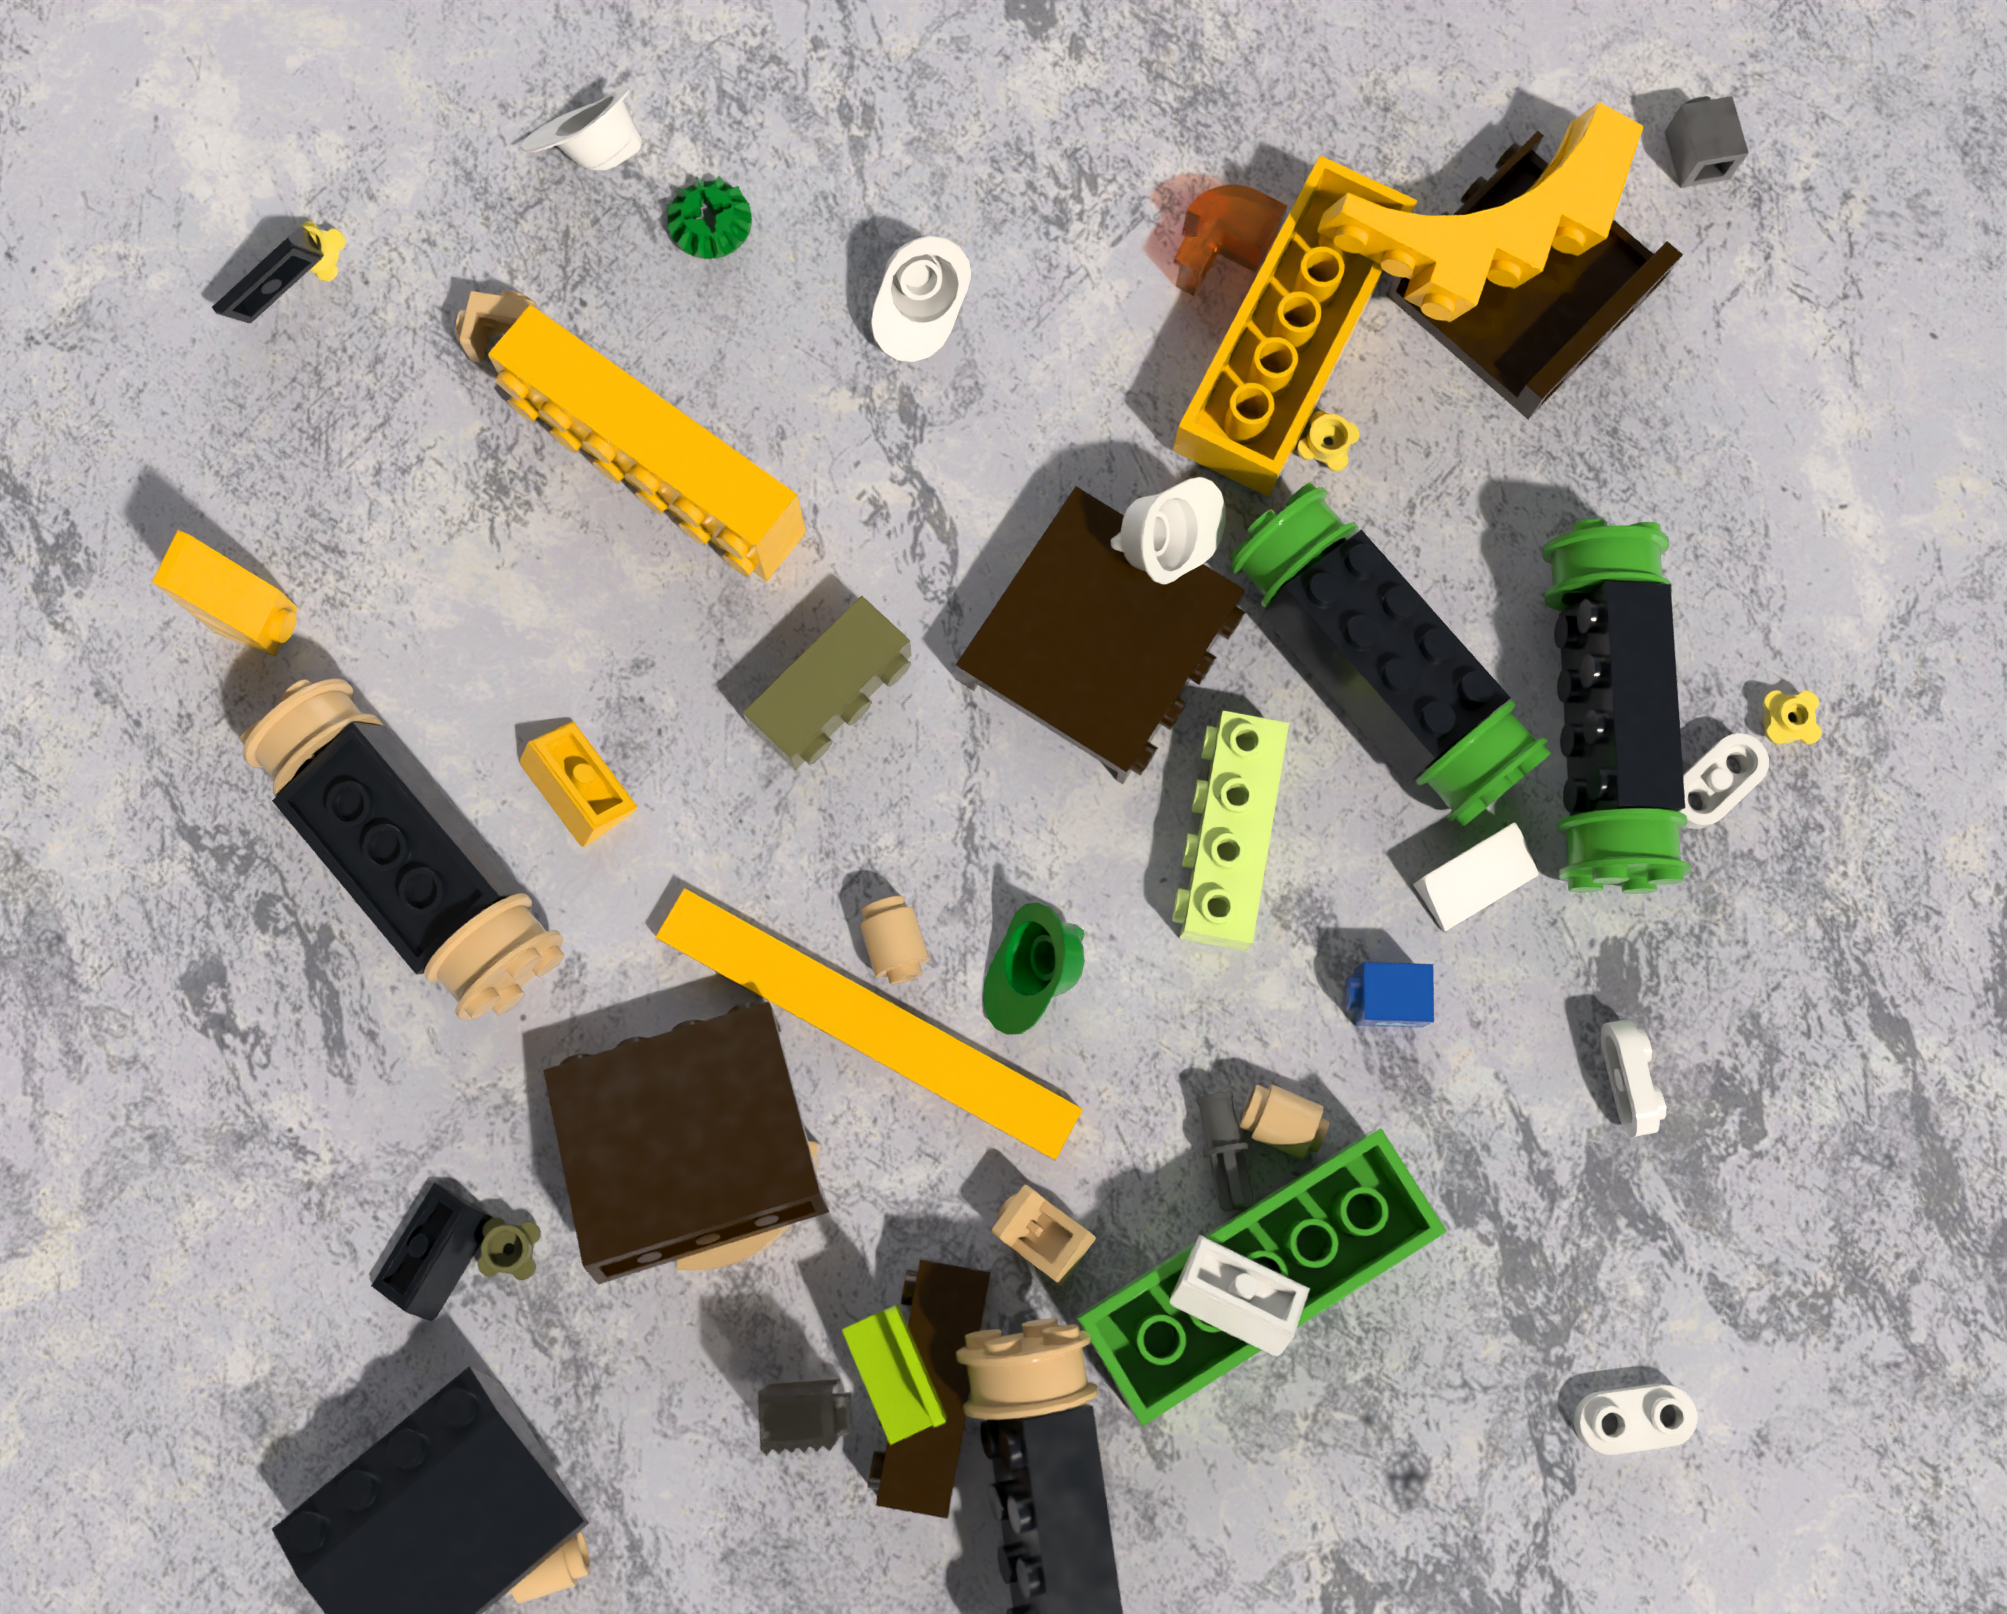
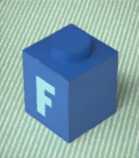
[1345,962,1434,1028]

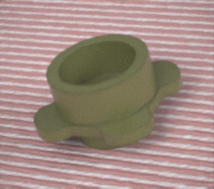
[477,1218,541,1280]

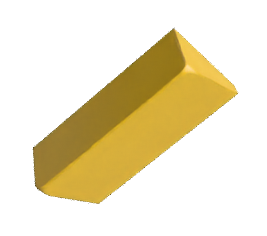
[520,721,638,847]

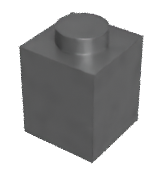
[1664,96,1749,188]

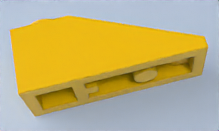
[151,530,298,656]

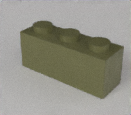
[742,596,912,771]

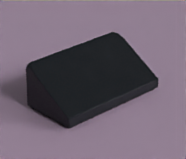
[212,226,324,323]
[371,1182,493,1321]

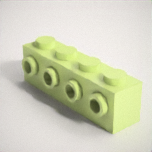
[1172,710,1289,951]

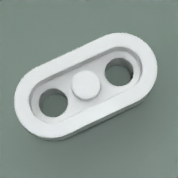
[1678,733,1769,829]
[1601,1019,1666,1137]
[1574,1384,1697,1455]

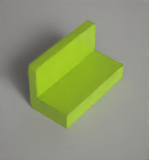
[842,1303,947,1445]

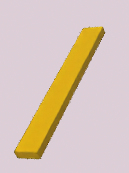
[655,888,1083,1161]

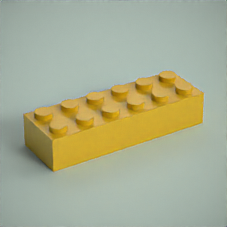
[1172,155,1418,497]
[488,304,806,582]

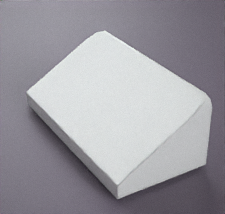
[1413,822,1539,932]
[1170,1235,1309,1356]

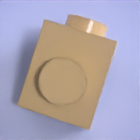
[455,291,539,363]
[991,1185,1096,1286]

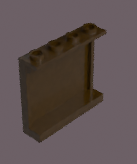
[1386,131,1683,420]
[955,486,1246,784]
[543,1001,829,1285]

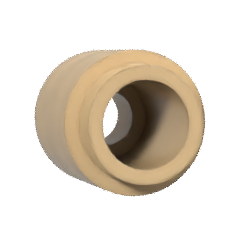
[859,896,930,985]
[1239,1084,1330,1160]
[505,1530,591,1604]

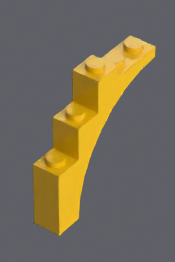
[1317,102,1644,322]

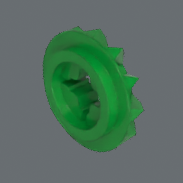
[667,177,752,259]

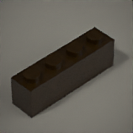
[867,1259,990,1519]

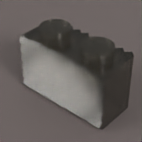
[758,1379,853,1456]

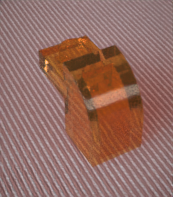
[1173,185,1288,296]

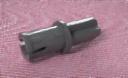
[1196,1092,1254,1211]

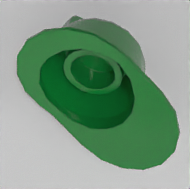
[983,902,1085,1035]

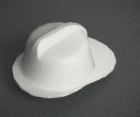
[521,86,642,170]
[871,236,971,362]
[1111,477,1226,585]

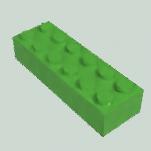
[1075,1128,1447,1427]

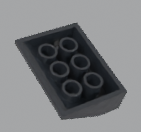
[271,1366,589,1614]

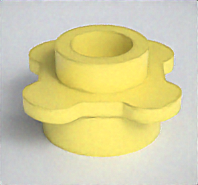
[300,222,346,282]
[1297,411,1360,472]
[1763,690,1822,745]

